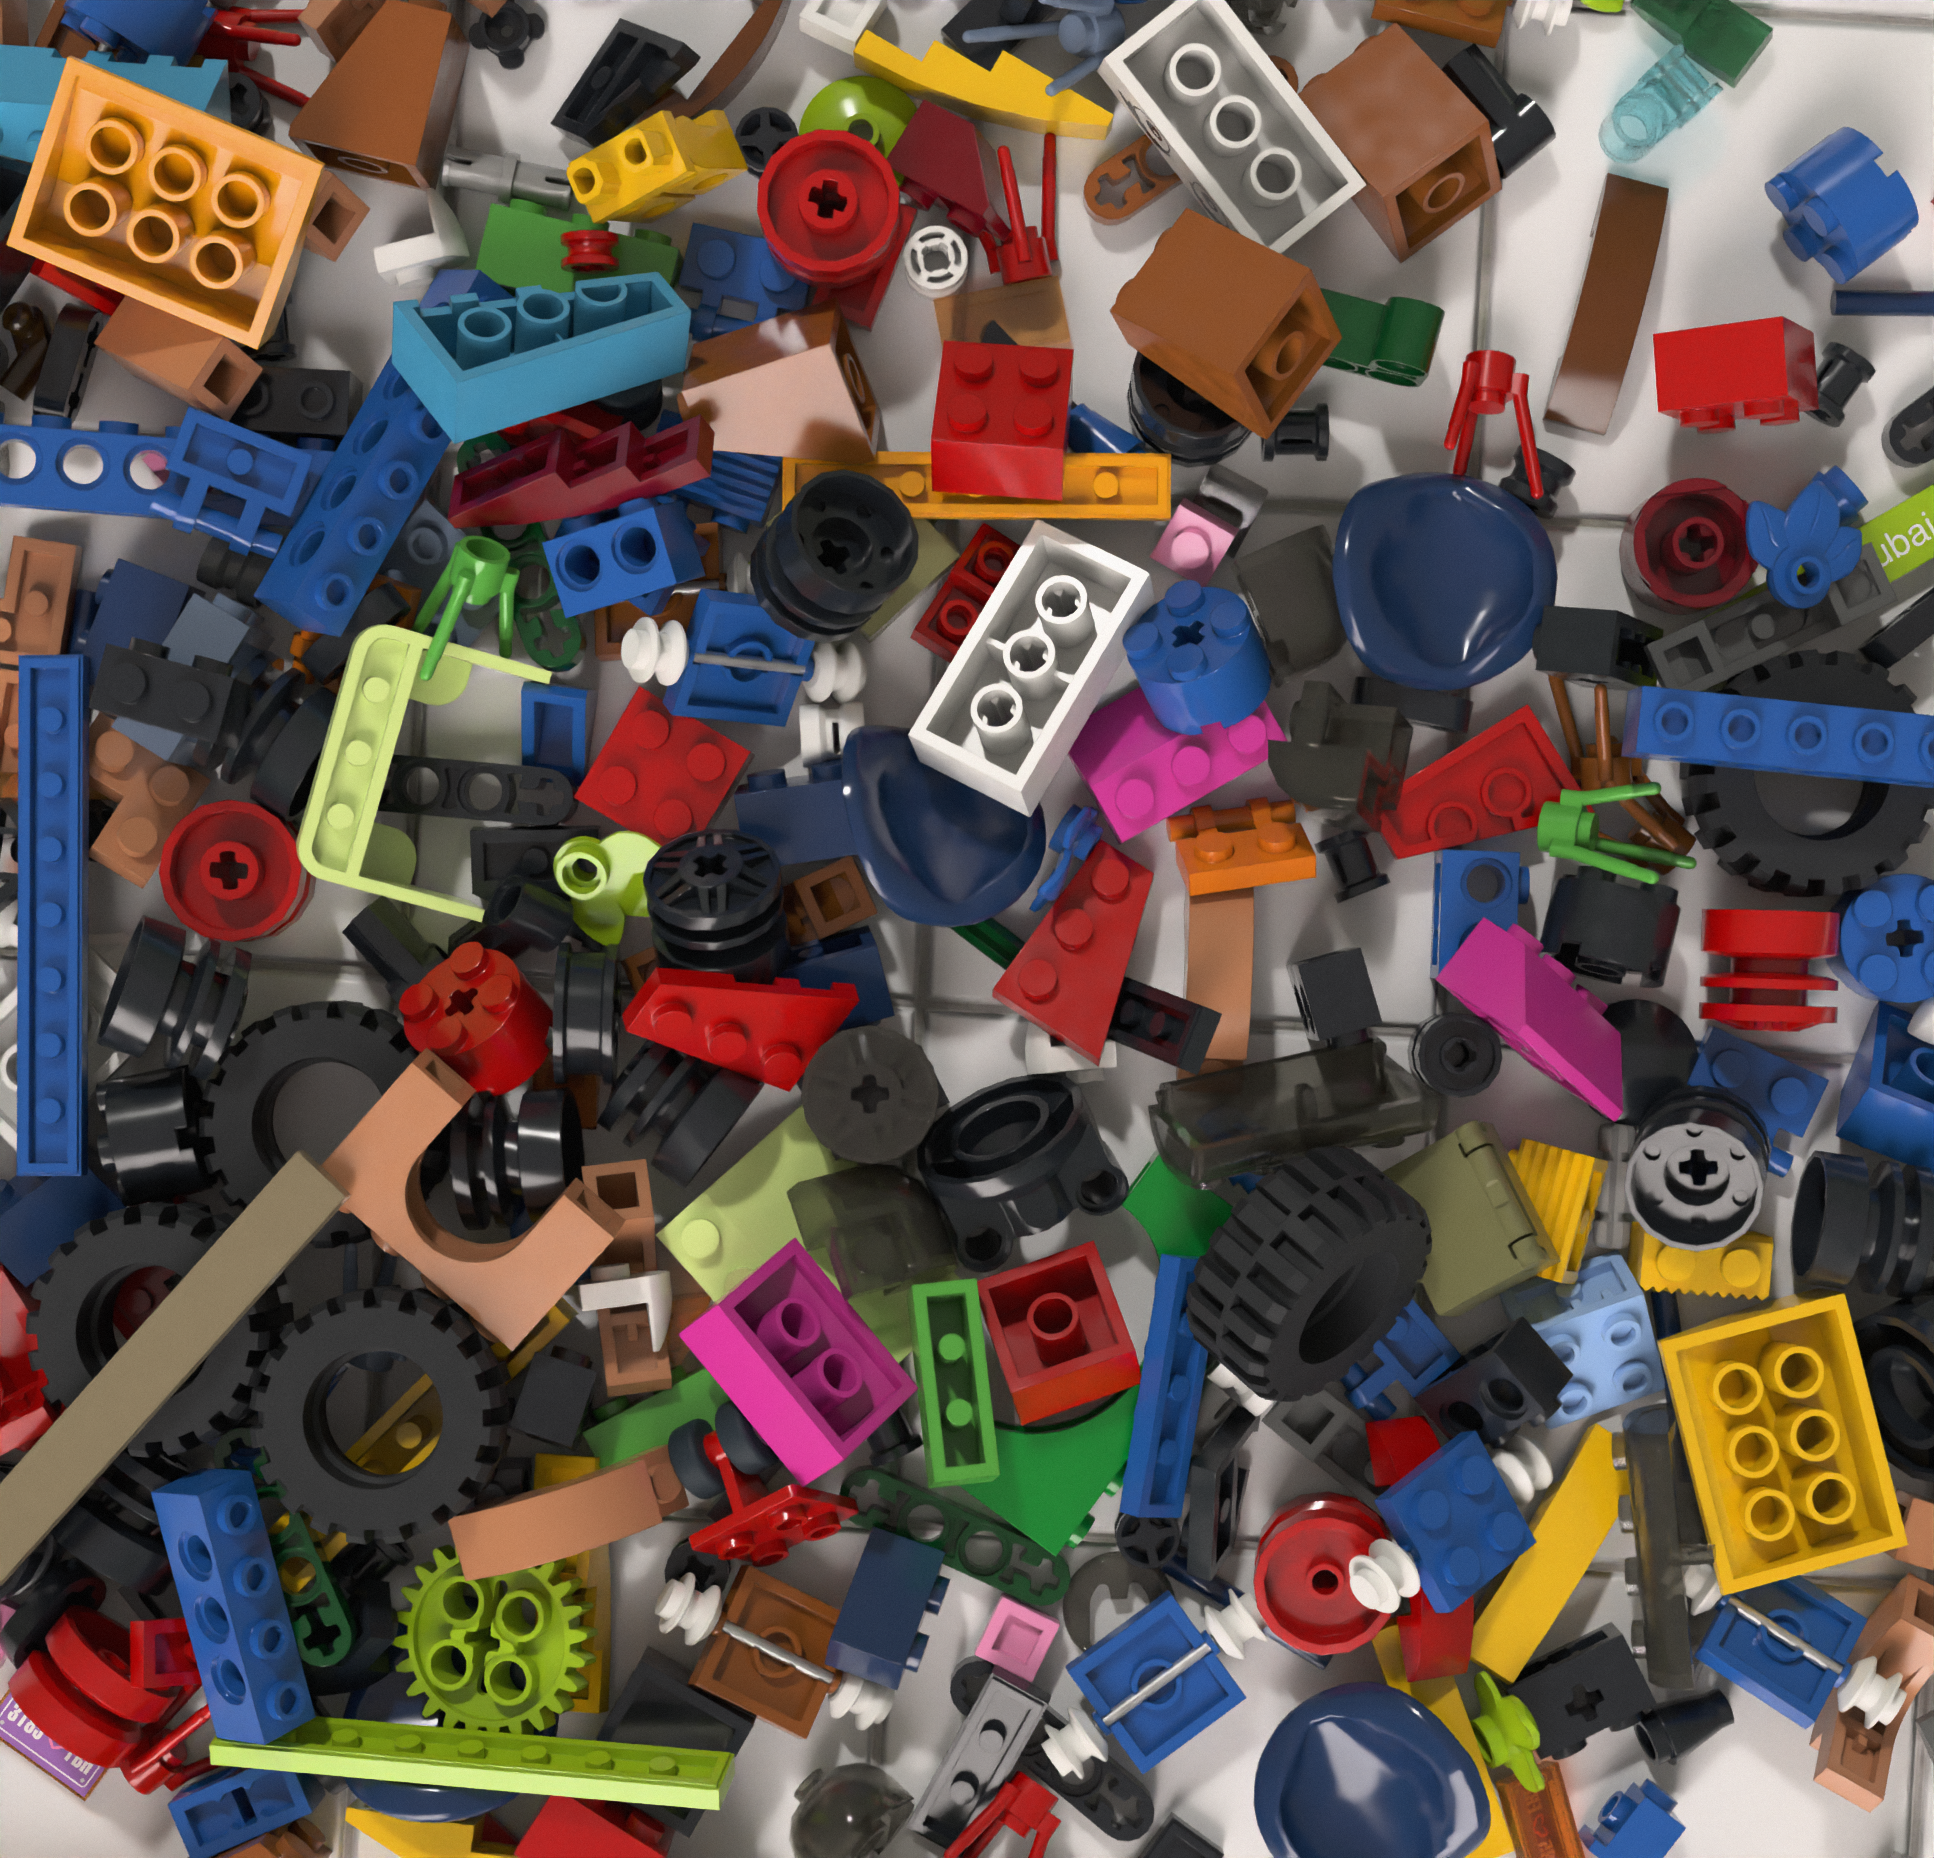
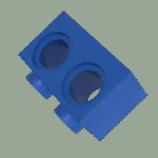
[542,497,706,618]
[1430,850,1530,978]
[167,1766,326,1858]

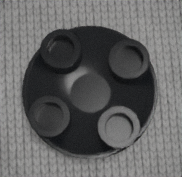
[1585,999,1699,1126]

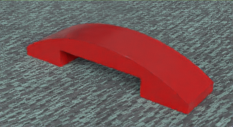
[1365,1415,1474,1682]

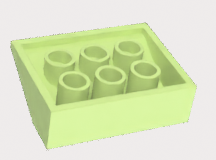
[656,1103,961,1364]

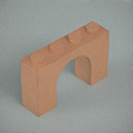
[94,170,370,422]
[321,1048,626,1351]

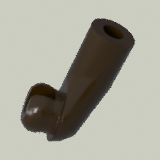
[0,301,52,401]

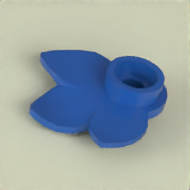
[1745,480,1862,609]
[1029,804,1104,912]

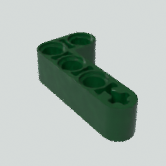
[1320,287,1445,387]

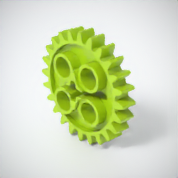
[391,1544,598,1735]

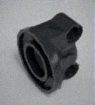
[917,1073,1129,1272]
[1853,1276,1934,1483]

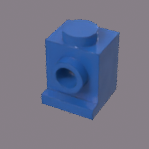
[1577,1778,1686,1858]

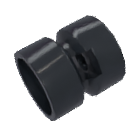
[1407,1012,1503,1098]

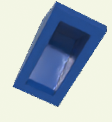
[521,681,599,787]

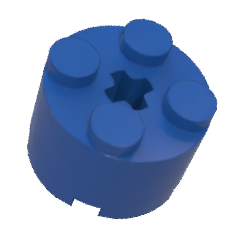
[60,0,219,67]
[1764,126,1919,285]
[1122,580,1272,735]
[1826,874,1934,1003]

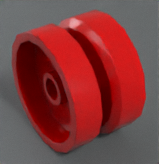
[757,129,901,289]
[159,799,317,942]
[1253,1491,1392,1656]
[8,1605,180,1769]

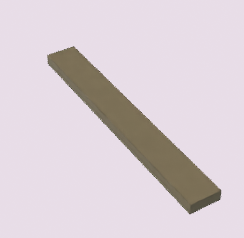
[0,1150,351,1586]

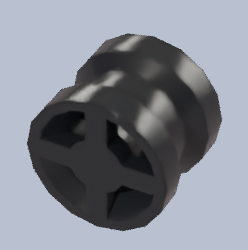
[735,107,799,180]
[1498,444,1576,520]
[1114,1512,1180,1569]
[664,1536,732,1593]

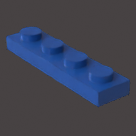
[1119,1253,1208,1518]

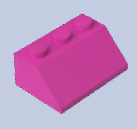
[1067,687,1291,845]
[1435,917,1623,1122]
[678,1238,919,1487]

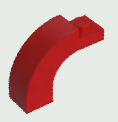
[0,1262,67,1456]

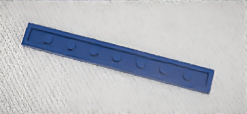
[17,654,89,1176]

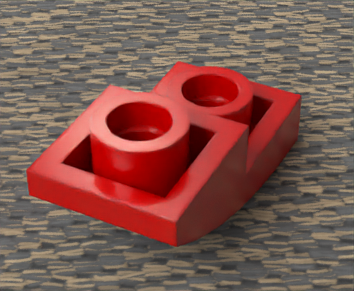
[910,522,1021,664]

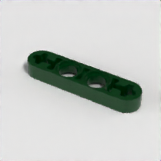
[456,433,587,673]
[213,1424,357,1667]
[839,1465,1071,1606]

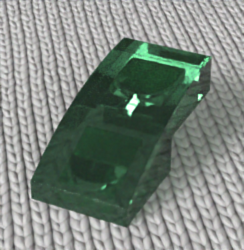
[1630,0,1773,88]

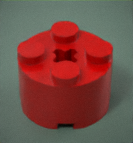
[399,942,553,1099]

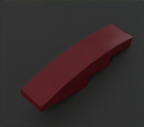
[447,414,715,528]

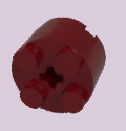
[1619,478,1758,615]

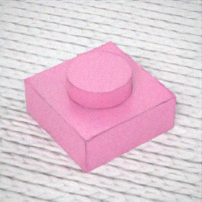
[1150,498,1239,587]
[974,1592,1060,1682]

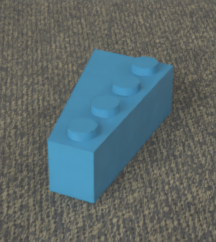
[0,44,231,163]
[392,272,691,444]

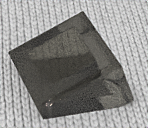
[1192,463,1268,559]

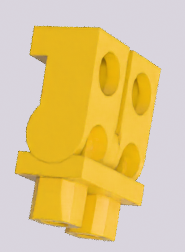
[566,110,749,224]

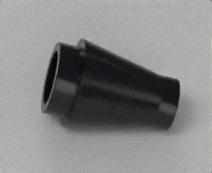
[1633,1688,1734,1766]

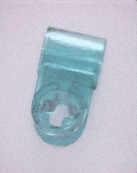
[1598,42,1724,164]

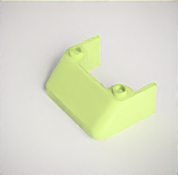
[296,624,552,923]

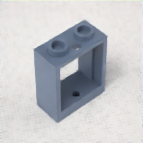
[111,592,275,768]

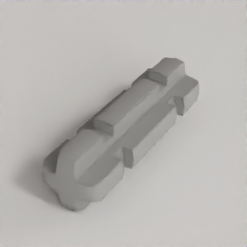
[1592,1123,1636,1249]

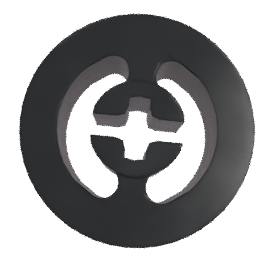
[553,942,622,1086]

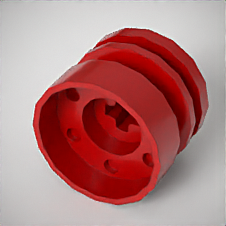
[1699,909,1841,1032]

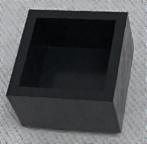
[594,1646,756,1838]

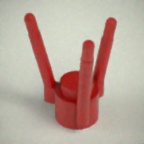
[197,6,310,108]
[979,133,1059,287]
[1444,350,1544,499]
[120,1684,222,1795]
[943,1770,1062,1858]

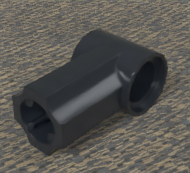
[1441,43,1556,179]
[447,873,574,961]
[342,896,450,1005]

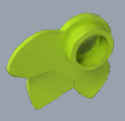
[553,831,662,946]
[1470,1671,1545,1793]

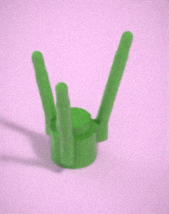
[410,536,520,681]
[1537,782,1697,884]

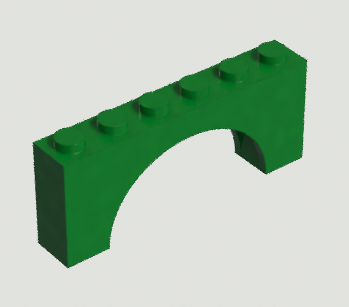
[958,1150,1234,1557]

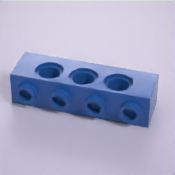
[151,1468,316,1745]

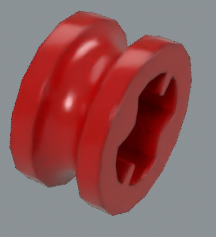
[560,230,619,274]

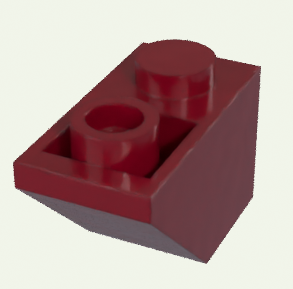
[886,99,1011,242]

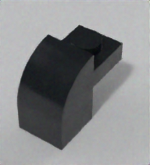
[295,1579,398,1696]

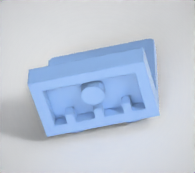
[1499,1249,1665,1429]

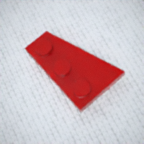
[1362,704,1595,860]
[992,839,1154,1067]
[622,967,860,1092]

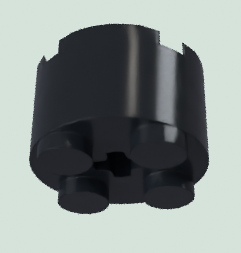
[1538,866,1681,988]
[96,1064,219,1207]

